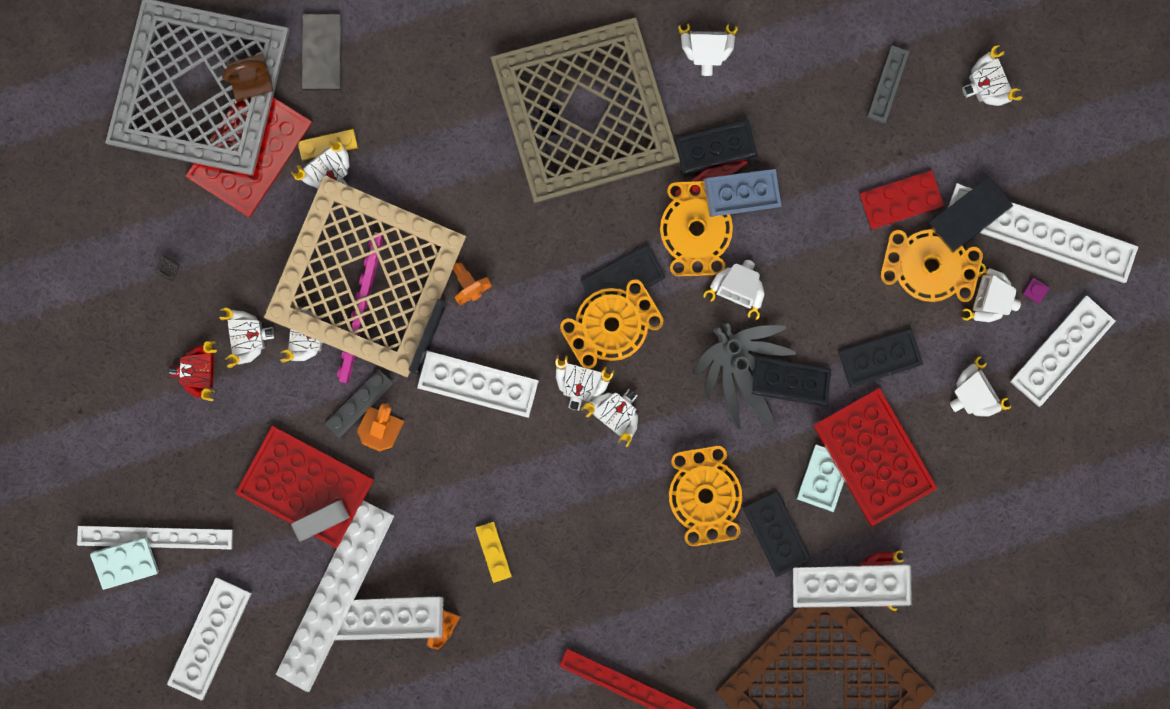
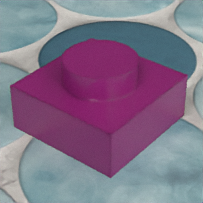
[1023,278,1049,304]

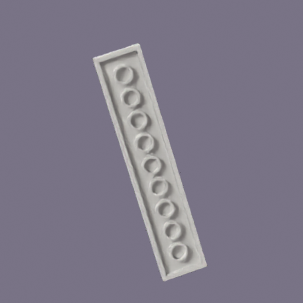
[948,184,1138,283]
[276,500,394,692]

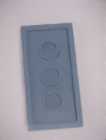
[703,169,782,217]

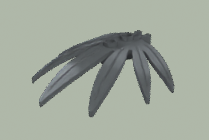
[693,323,796,430]

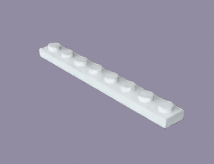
[77,526,233,549]

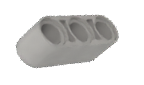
[291,500,350,542]

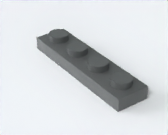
[867,46,910,124]
[325,370,394,438]

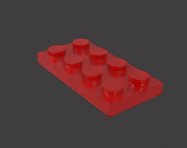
[859,170,944,230]

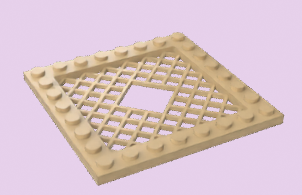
[264,176,466,377]

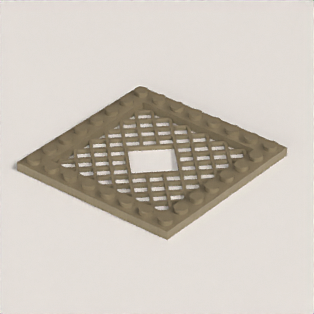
[490,18,680,203]

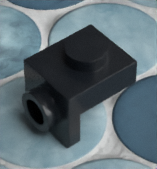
[540,105,561,136]

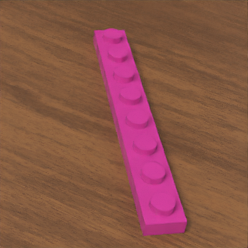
[337,232,384,384]

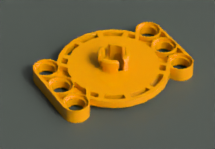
[660,181,733,276]
[881,229,983,302]
[560,280,663,369]
[669,446,742,546]

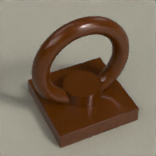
[222,53,274,102]

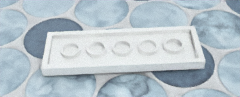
[1010,296,1116,407]
[417,351,539,418]
[793,565,912,608]
[167,577,252,700]
[335,597,443,640]

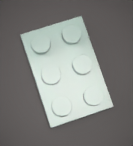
[797,445,844,512]
[90,536,159,590]

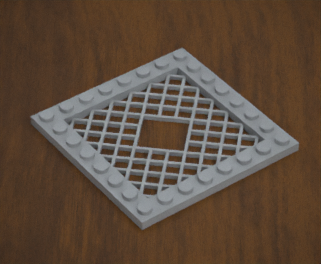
[105,0,290,176]

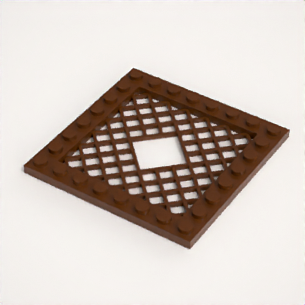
[716,607,935,709]

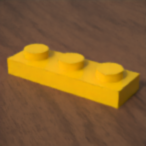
[298,129,358,161]
[476,522,512,583]

